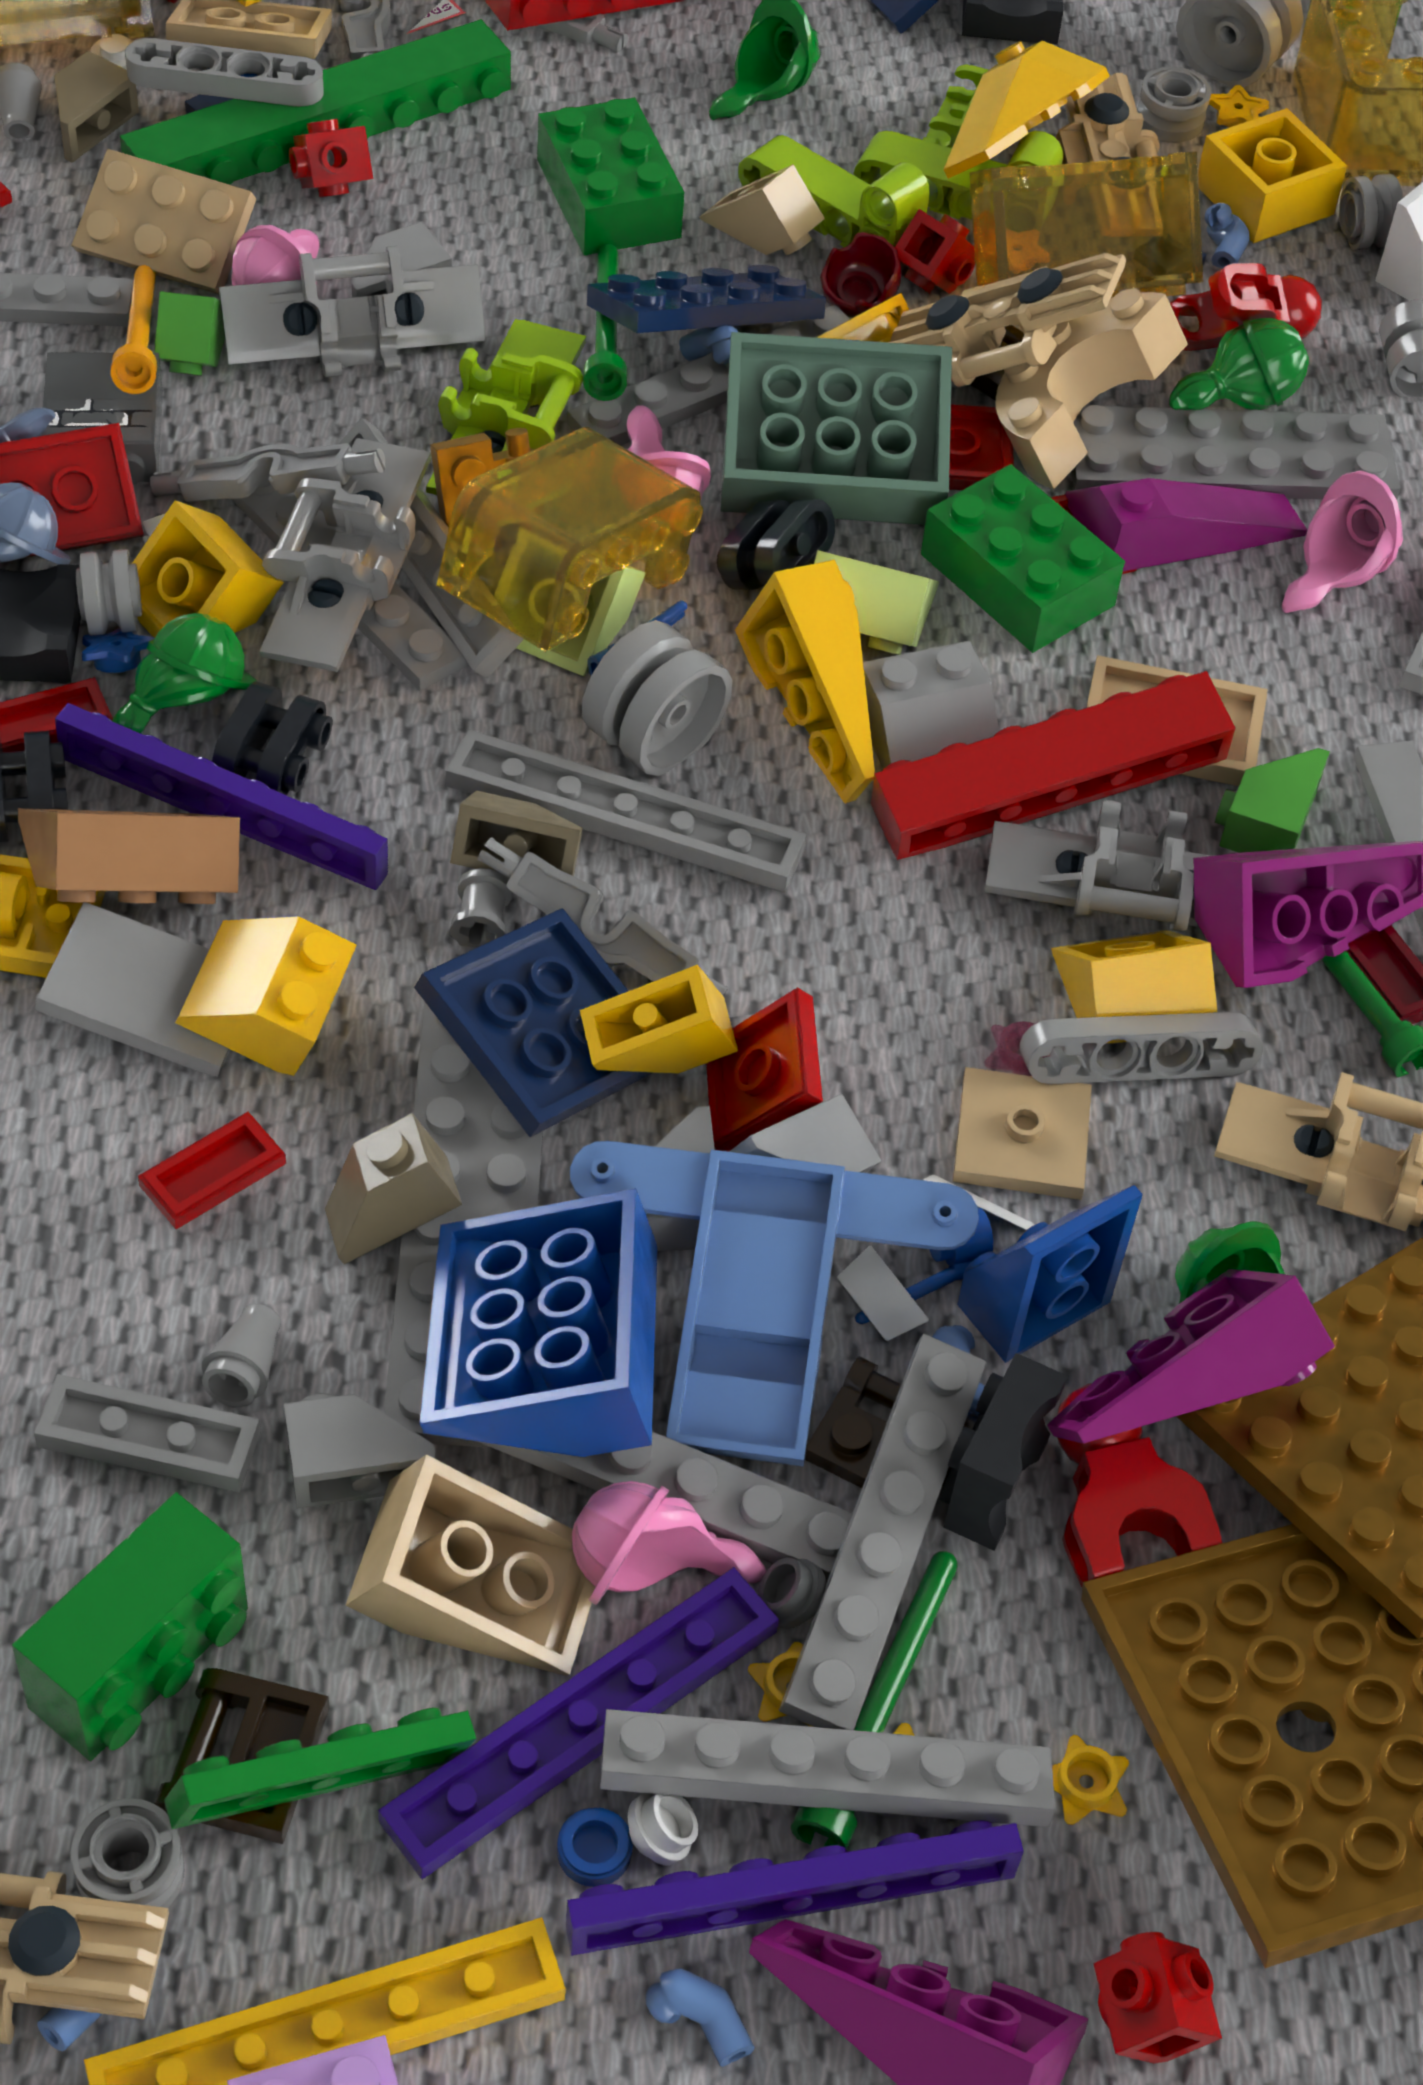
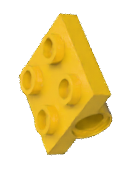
[0,854,106,978]

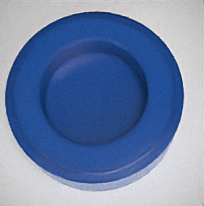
[557,1807,633,1887]

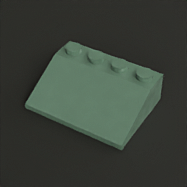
[720,332,952,525]

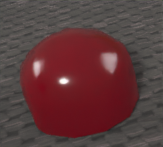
[820,232,901,317]

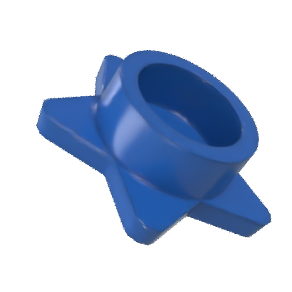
[82,628,154,673]

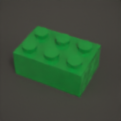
[537,97,685,256]
[921,464,1125,653]
[12,1492,248,1762]

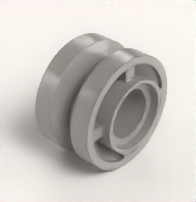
[1137,66,1211,142]
[1339,174,1404,250]
[76,549,142,636]
[70,1798,185,1908]

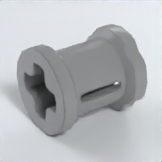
[450,868,513,947]

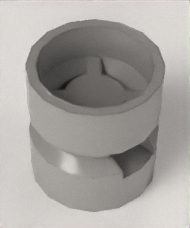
[1379,299,1423,397]

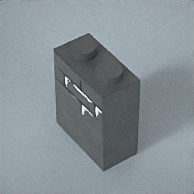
[41,352,163,485]

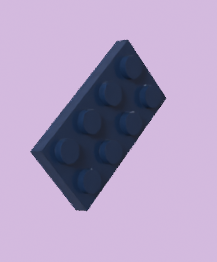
[587,265,826,333]

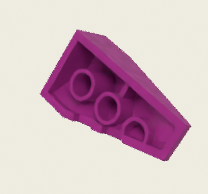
[1065,478,1307,571]
[1193,841,1423,988]
[1047,1269,1335,1443]
[749,1919,1089,2085]

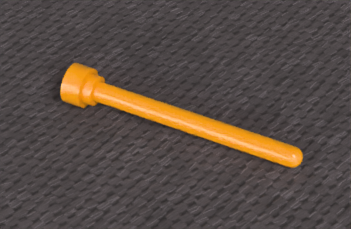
[111,265,157,394]

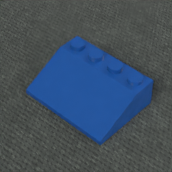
[419,1188,658,1457]

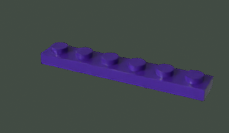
[55,703,388,890]
[378,1567,779,1880]
[566,1820,1024,1956]

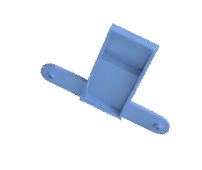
[570,1141,979,1467]

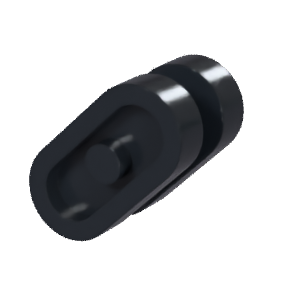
[717,499,835,590]
[212,681,333,795]
[0,730,69,842]

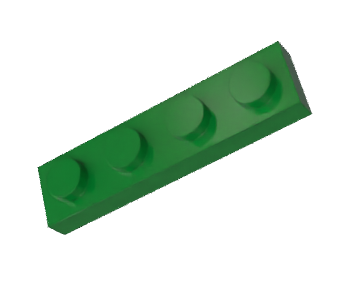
[164,1708,477,1829]

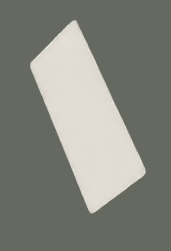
[924,1174,1035,1230]
[837,1246,929,1341]

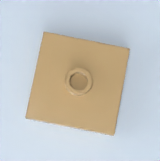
[953,1067,1092,1200]

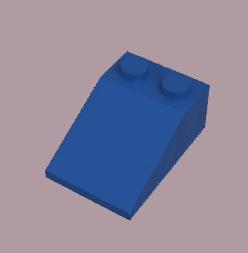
[957,1185,1143,1363]

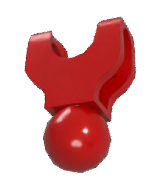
[1170,263,1322,351]
[1057,1383,1222,1587]

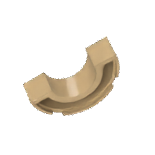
[996,288,1188,489]

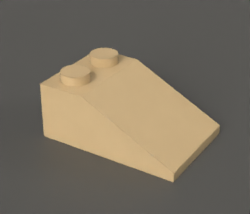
[346,1454,596,1676]

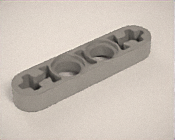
[125,38,324,106]
[1020,1012,1263,1084]

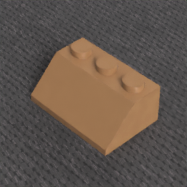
[18,808,240,904]

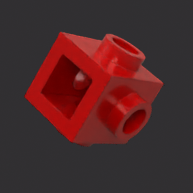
[289,119,374,197]
[895,209,980,294]
[1093,1932,1222,2064]

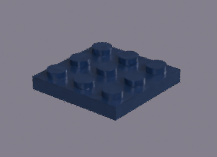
[414,908,654,1137]

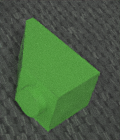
[154,291,225,376]
[1214,748,1330,853]

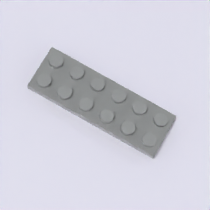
[1072,405,1400,499]

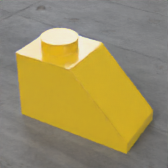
[580,964,738,1074]

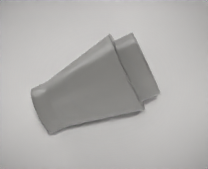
[0,63,42,139]
[202,1304,281,1407]

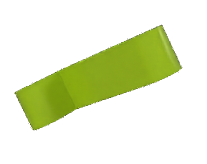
[853,130,1063,233]
[738,135,930,247]

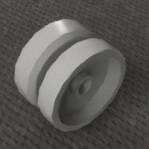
[1176,0,1304,88]
[582,620,733,776]

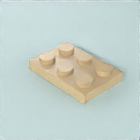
[166,0,332,59]
[71,149,257,294]
[1086,655,1268,786]

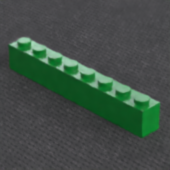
[120,19,511,185]

